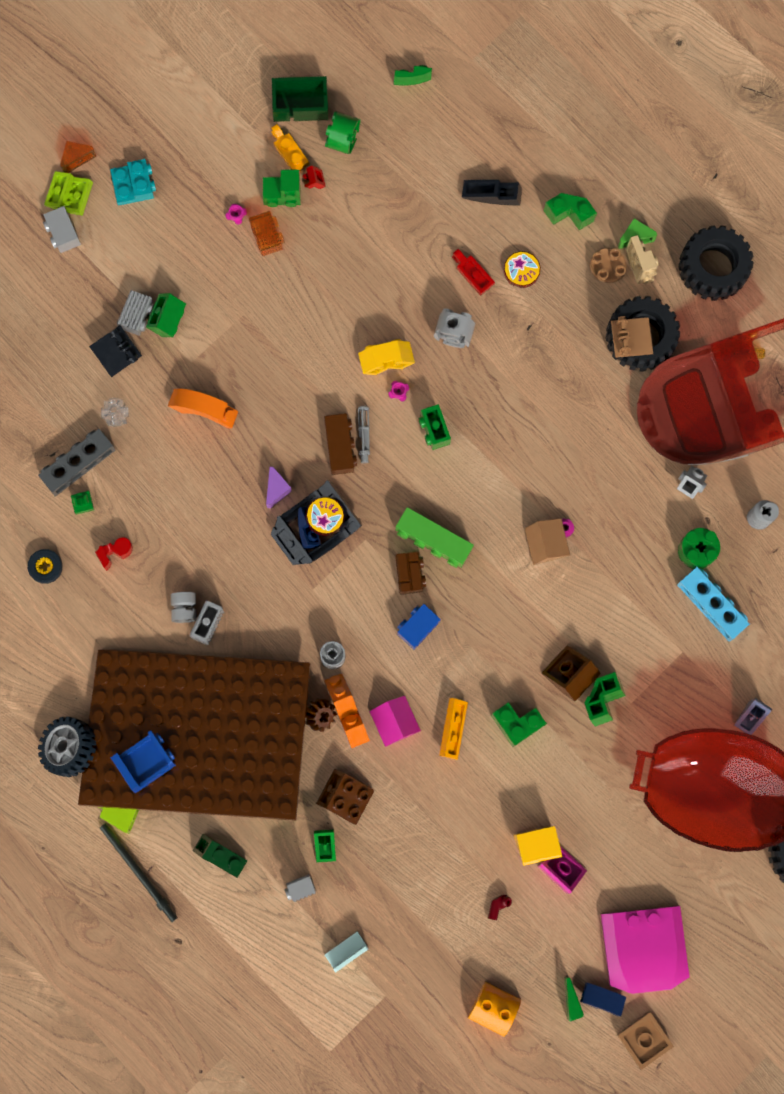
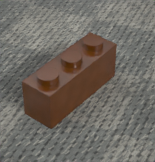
[324,413,357,475]

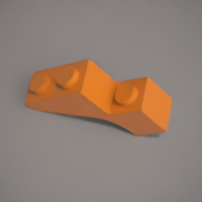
[324,673,370,748]

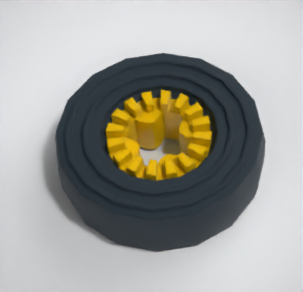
[27,549,63,584]

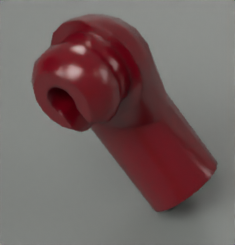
[488,895,512,921]

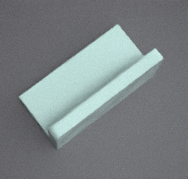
[325,931,369,973]

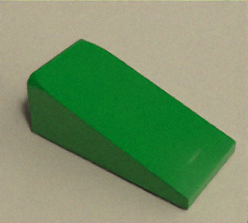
[564,976,584,1022]

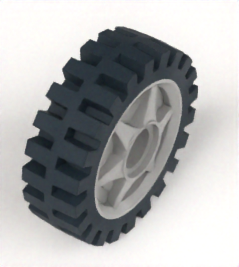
[38,717,96,777]

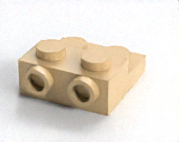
[625,235,658,284]

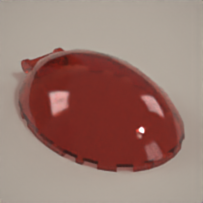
[629,728,784,852]

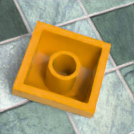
[467,981,521,1037]

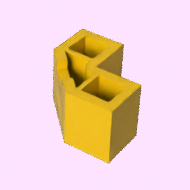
[358,339,415,375]

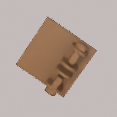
[611,316,653,358]

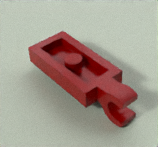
[452,249,495,296]

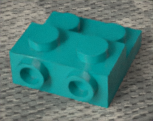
[110,159,156,206]

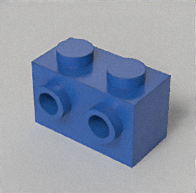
[397,604,441,650]

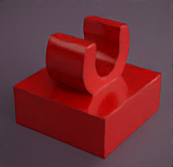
[302,165,326,189]

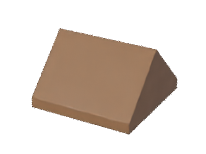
[525,518,571,565]

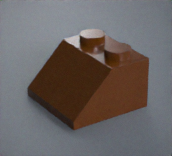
[542,645,601,701]

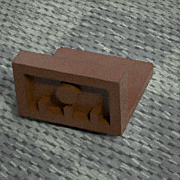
[316,769,374,825]

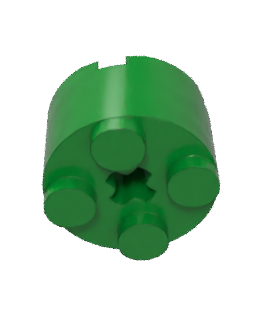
[325,111,361,154]
[678,528,720,569]

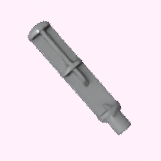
[358,405,370,464]

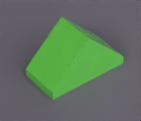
[618,219,657,249]

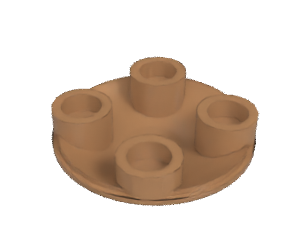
[590,248,627,283]

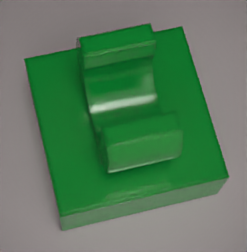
[71,491,94,515]

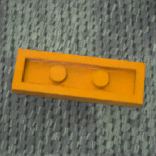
[439,698,468,760]

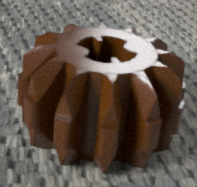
[305,698,338,732]

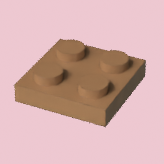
[617,1012,674,1070]

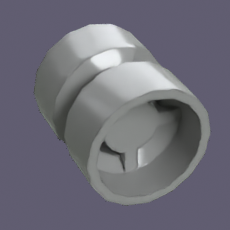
[171,592,197,623]
[320,641,345,670]

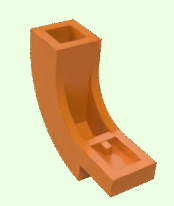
[168,389,238,429]

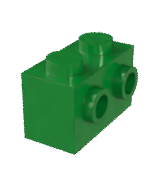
[146,293,186,338]
[418,404,451,450]

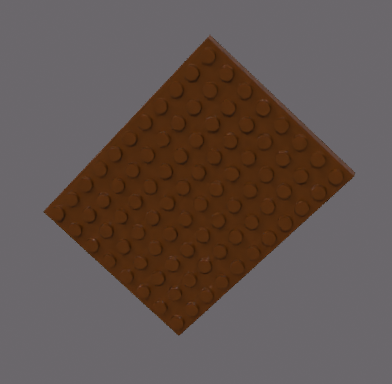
[78,650,311,821]

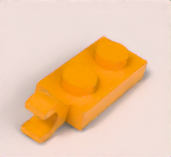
[271,124,309,171]

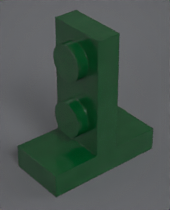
[193,834,247,878]

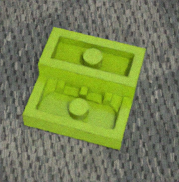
[44,171,93,216]

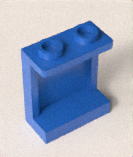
[111,730,176,793]

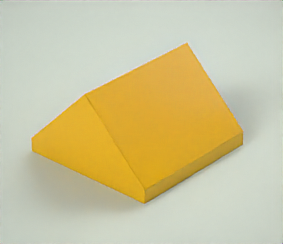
[514,826,562,866]

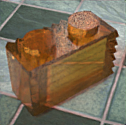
[249,211,285,256]

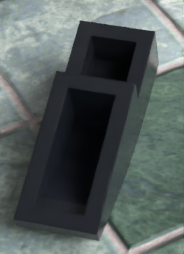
[462,180,522,206]

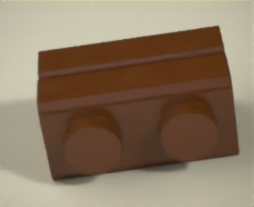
[395,552,426,595]

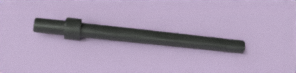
[100,823,178,922]

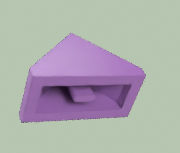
[266,467,292,508]

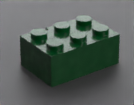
[272,76,328,122]

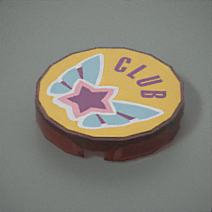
[503,251,541,288]
[305,497,345,536]

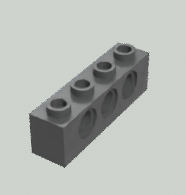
[38,429,116,497]

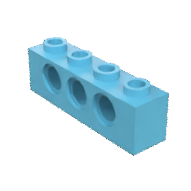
[677,567,750,642]

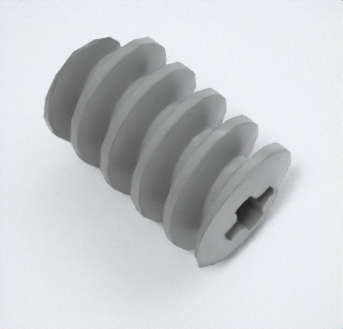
[747,500,779,530]

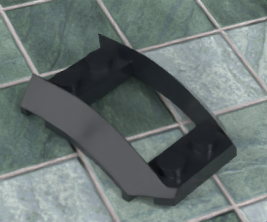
[271,480,362,565]

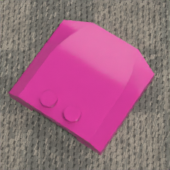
[600,906,690,994]

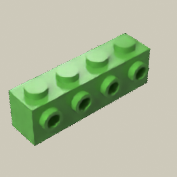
[395,507,474,568]

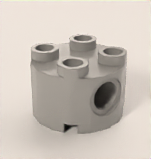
[434,309,476,348]

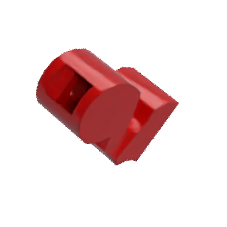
[95,537,133,571]

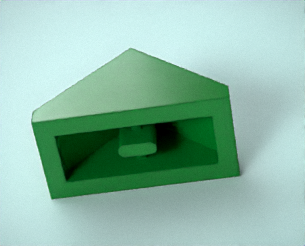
[314,829,336,863]

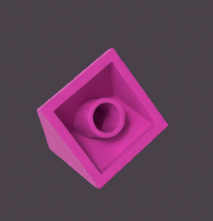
[369,696,421,747]
[537,846,587,894]

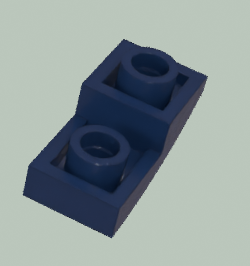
[298,507,322,548]
[580,983,626,1017]

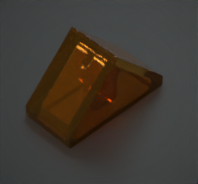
[60,141,97,173]

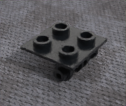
[89,325,142,377]

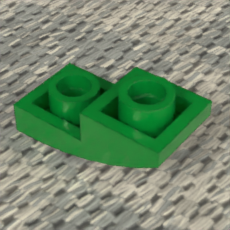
[394,65,432,86]

